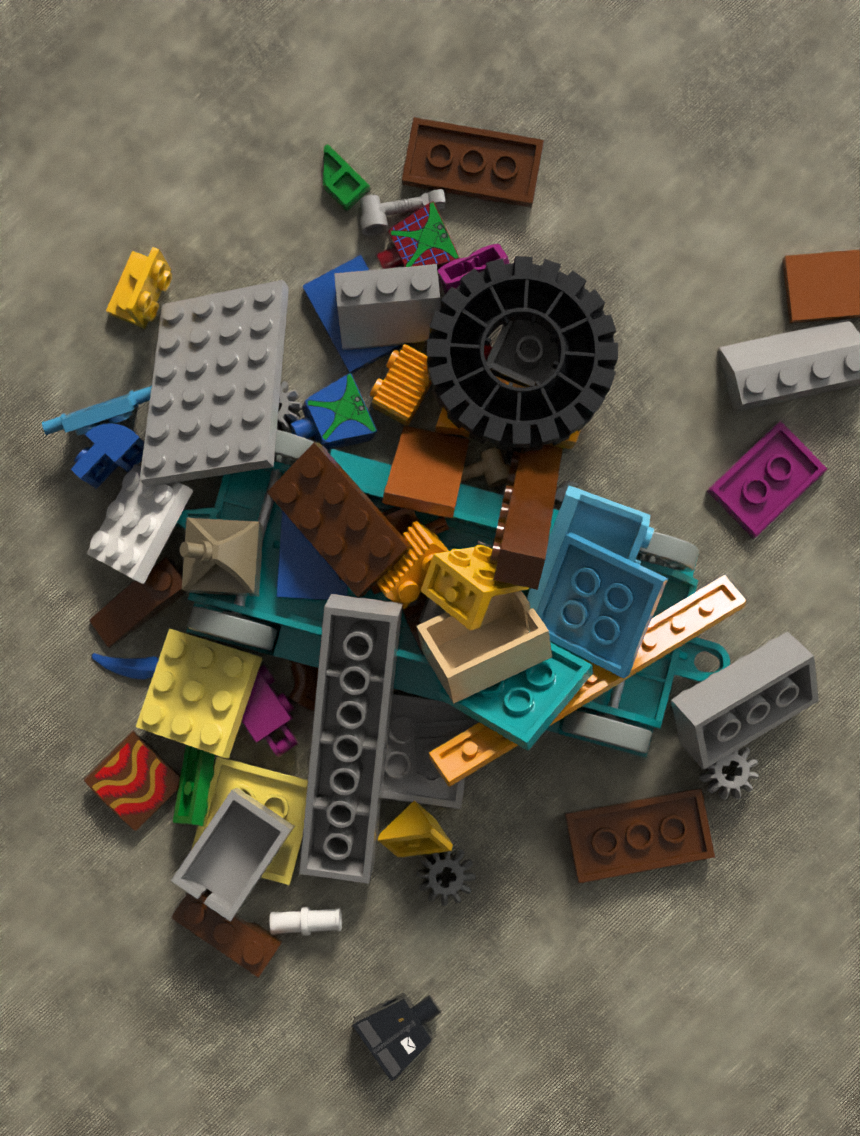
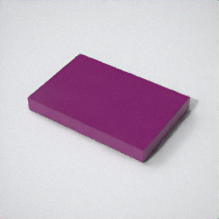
[706,421,827,539]

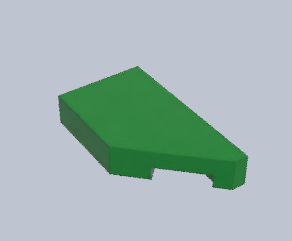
[323,143,370,212]

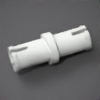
[270,907,342,936]

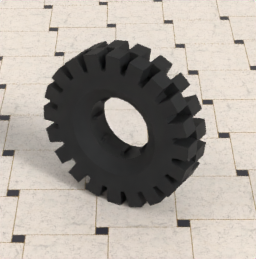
[427,256,618,452]

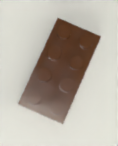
[402,117,544,208]
[267,442,412,597]
[564,788,715,883]

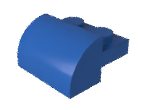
[71,423,144,489]

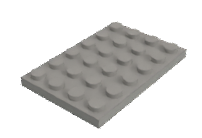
[139,280,289,487]

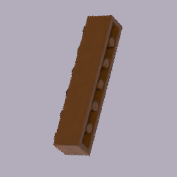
[489,445,563,590]

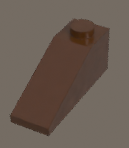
[89,557,187,648]

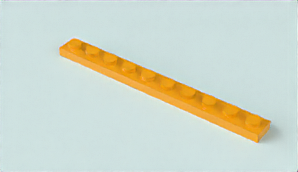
[429,575,746,787]

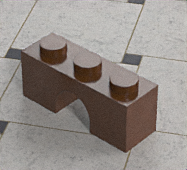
[171,889,282,978]

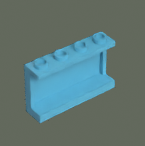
[527,485,654,611]

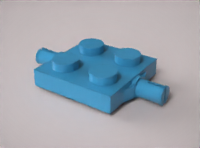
[41,385,152,436]

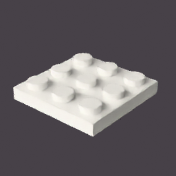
[87,464,194,584]

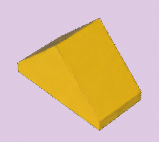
[377,800,453,858]

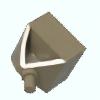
[180,518,264,597]

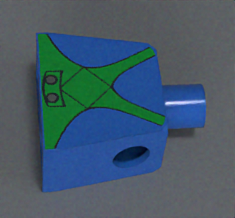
[290,373,377,450]

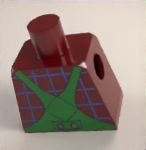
[376,201,460,272]

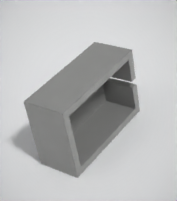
[171,787,295,921]

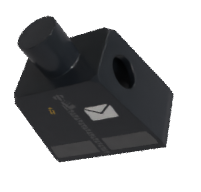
[352,993,441,1082]

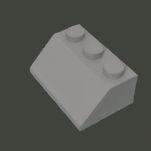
[334,264,441,351]

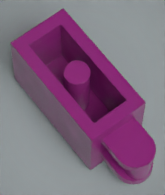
[242,664,299,758]

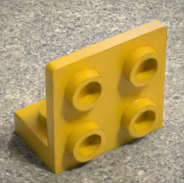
[106,247,172,329]
[421,545,529,630]

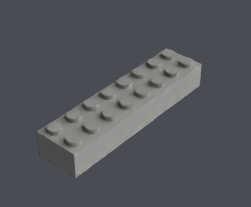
[299,594,403,884]

